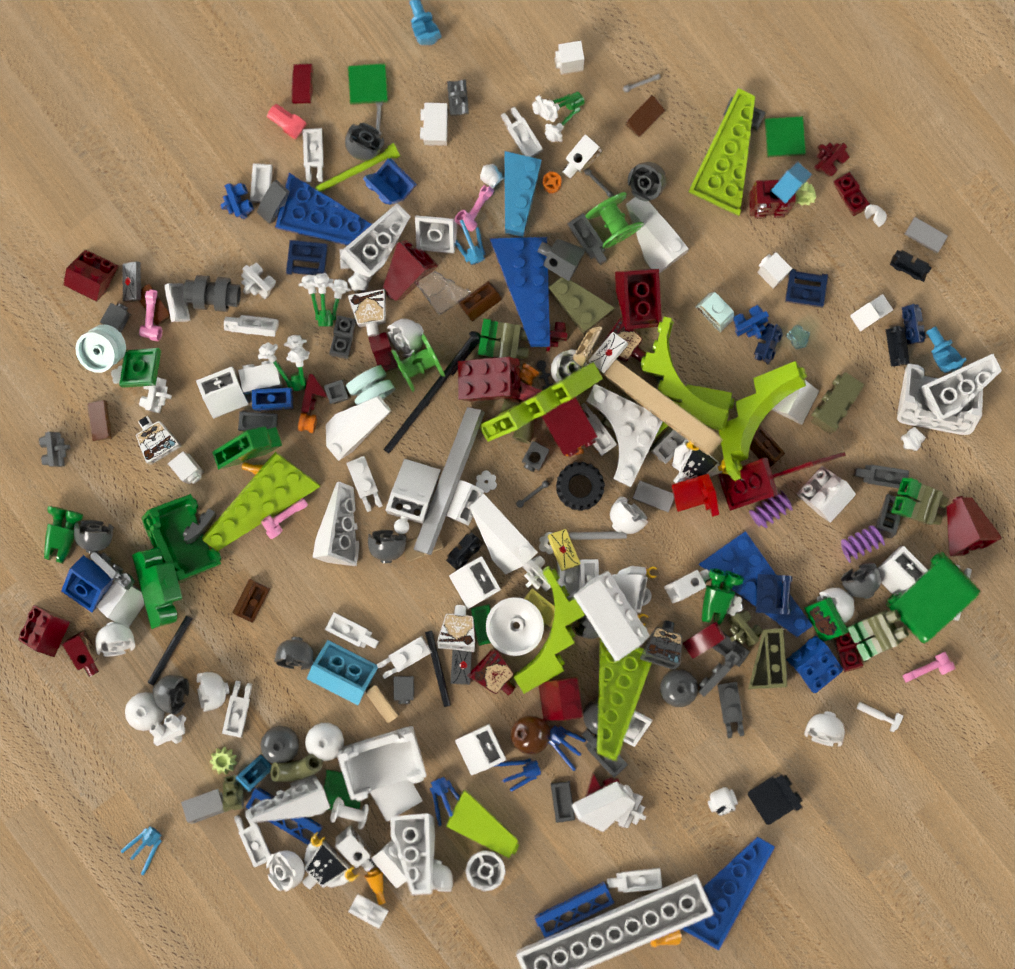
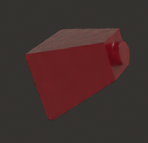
[383,240,439,301]
[947,496,1002,556]

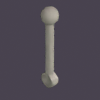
[623,74,661,93]
[376,102,383,137]

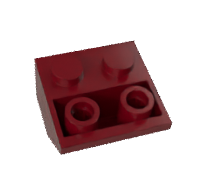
[63,249,119,302]
[18,605,70,657]

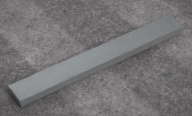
[414,407,485,555]

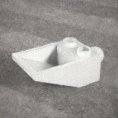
[386,459,441,534]

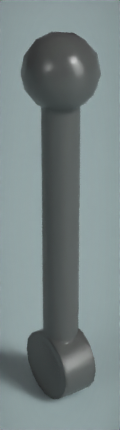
[584,168,614,197]
[516,480,550,508]

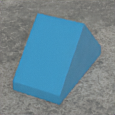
[771,162,812,204]
[236,754,272,791]

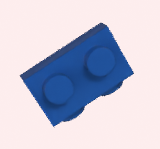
[363,158,417,205]
[786,635,843,693]

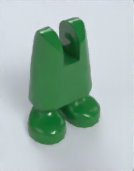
[44,506,83,564]
[702,568,744,625]

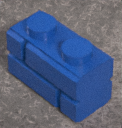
[252,388,294,411]

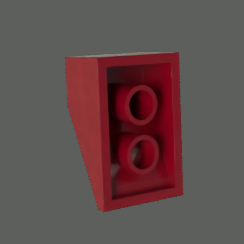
[615,269,662,330]

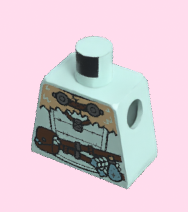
[695,292,734,332]

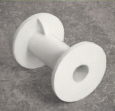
[331,797,368,829]

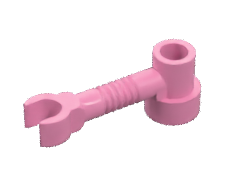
[455,185,494,232]
[139,290,162,342]
[261,498,308,539]
[902,652,956,683]

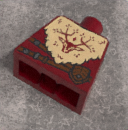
[600,318,647,363]
[62,630,99,677]
[467,649,516,696]

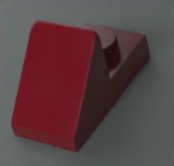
[368,332,398,372]
[301,374,328,415]
[585,772,621,797]

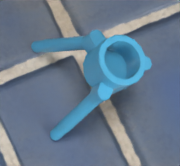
[455,220,485,265]
[121,826,162,875]

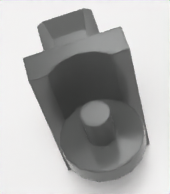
[447,79,469,116]
[39,432,71,467]

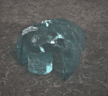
[785,325,810,350]

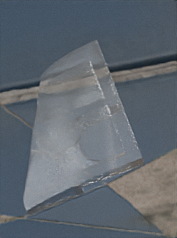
[418,271,471,316]

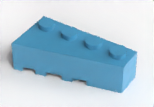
[505,151,542,238]

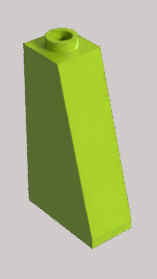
[446,789,519,858]

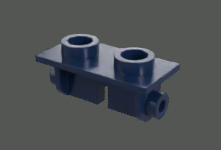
[902,304,926,345]
[754,323,783,365]

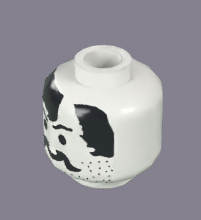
[708,787,738,816]

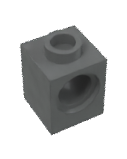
[100,303,131,333]
[324,380,351,405]
[522,441,550,472]
[394,676,414,704]

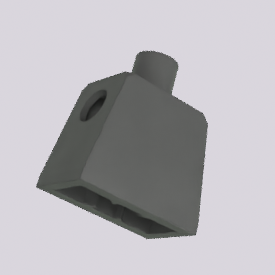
[538,239,586,281]

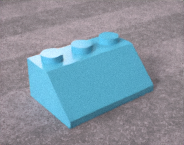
[307,640,378,705]

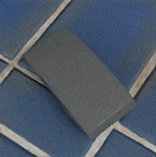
[257,180,290,224]
[329,315,356,359]
[183,509,217,545]

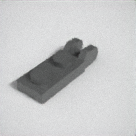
[717,682,744,738]

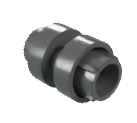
[183,275,241,312]

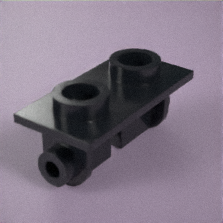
[890,250,932,282]
[885,326,910,367]
[446,532,483,570]

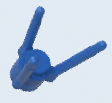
[548,725,586,771]
[493,758,541,792]
[430,777,460,826]

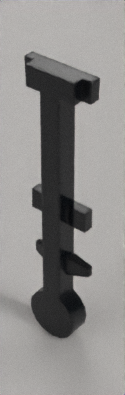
[537,360,553,390]

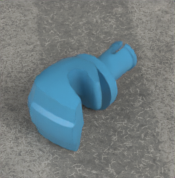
[409,0,442,46]
[926,326,967,373]

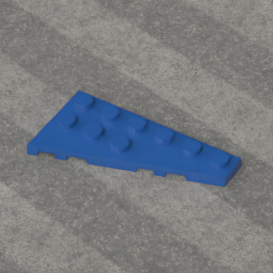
[275,173,372,246]
[490,237,550,347]
[698,531,812,637]
[681,837,775,951]

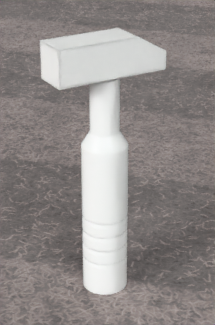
[857,702,903,732]

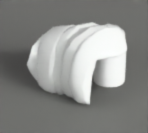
[480,164,504,188]
[865,205,887,227]
[348,272,372,292]
[901,427,926,451]

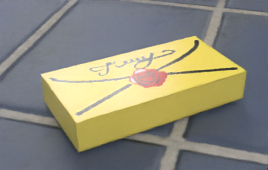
[547,529,580,571]

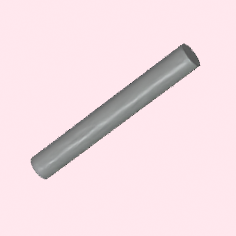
[569,531,627,540]

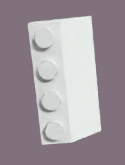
[574,571,650,661]

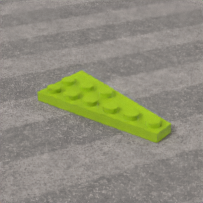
[688,88,755,217]
[202,451,320,551]
[597,638,651,761]

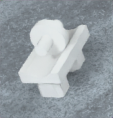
[241,263,276,299]
[139,377,172,413]
[523,555,553,591]
[150,714,186,746]
[616,793,647,828]
[348,894,389,929]

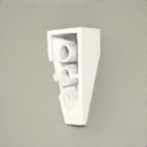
[626,197,688,273]
[341,203,410,277]
[919,354,1002,421]
[326,396,392,461]
[313,482,359,566]
[469,493,538,575]
[245,774,330,823]
[391,814,435,895]

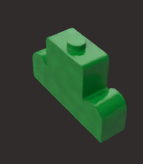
[212,427,282,470]
[132,548,182,629]

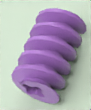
[749,490,793,528]
[841,525,885,563]

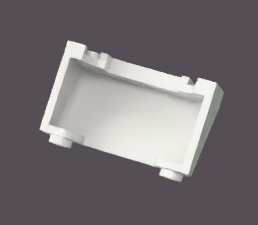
[897,364,983,435]
[337,726,427,801]

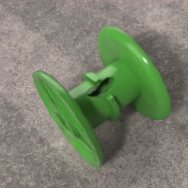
[585,192,644,248]
[391,333,445,392]

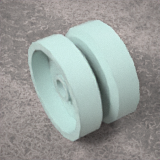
[75,325,126,373]
[345,365,395,405]

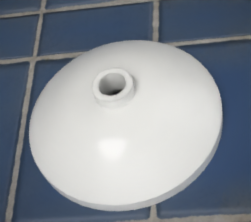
[486,597,544,656]

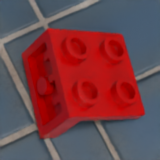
[672,474,720,517]

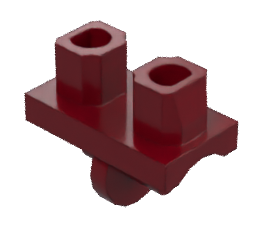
[814,142,850,177]
[546,322,568,352]

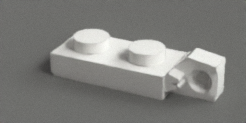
[224,315,278,337]
[325,612,379,648]
[607,868,662,892]

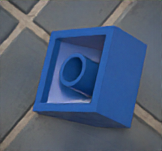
[61,555,114,612]

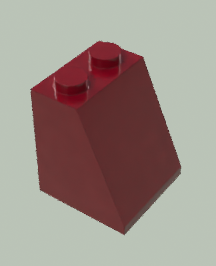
[542,397,598,457]
[539,677,583,721]

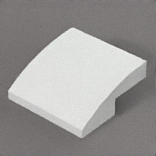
[557,559,599,598]
[370,779,423,822]

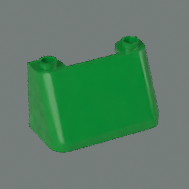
[142,494,221,584]
[885,552,981,644]

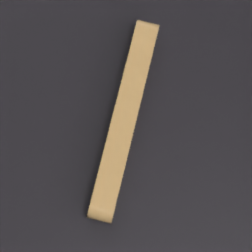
[586,345,722,455]

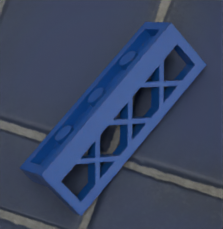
[245,787,324,845]
[535,881,615,938]

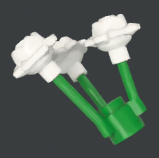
[532,91,585,142]
[299,273,351,327]
[258,335,310,391]

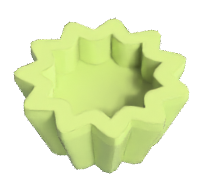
[795,182,816,206]
[210,747,237,775]

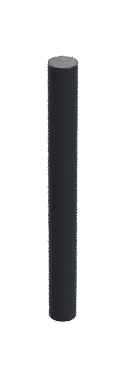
[148,615,193,686]
[425,631,451,707]

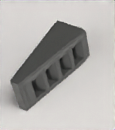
[875,494,903,538]

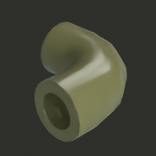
[500,398,535,444]
[270,754,323,782]

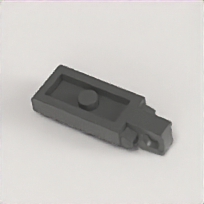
[567,213,607,266]
[853,465,909,490]
[90,551,136,590]
[699,649,741,697]
[581,729,628,778]

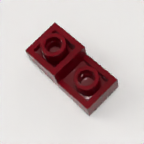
[292,64,314,104]
[833,172,870,217]
[682,622,726,659]
[834,629,863,673]

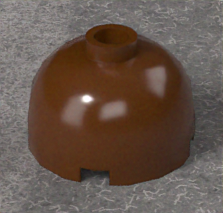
[511,715,551,755]

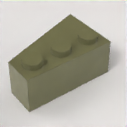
[549,277,615,335]
[811,372,865,434]
[748,628,788,689]

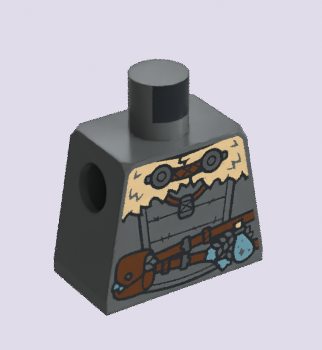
[640,621,682,670]

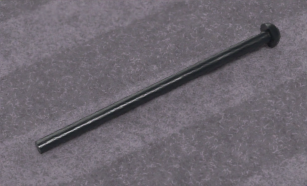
[383,331,481,454]

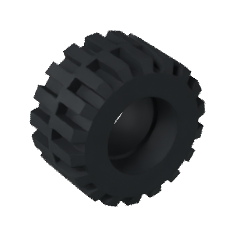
[556,461,605,511]

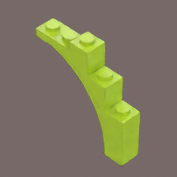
[641,317,729,431]
[514,566,585,694]

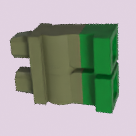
[478,318,529,359]
[891,478,949,525]
[847,609,909,661]

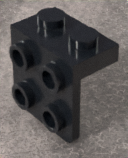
[747,772,803,825]

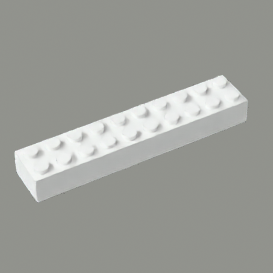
[516,874,714,969]

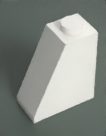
[572,782,636,832]

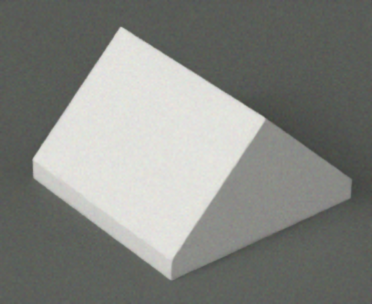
[415,215,458,253]
[771,380,819,425]
[96,580,145,628]

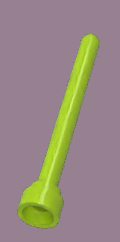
[316,143,400,192]

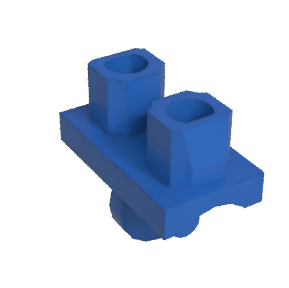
[220,183,254,219]
[733,305,769,339]

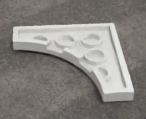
[586,384,663,487]

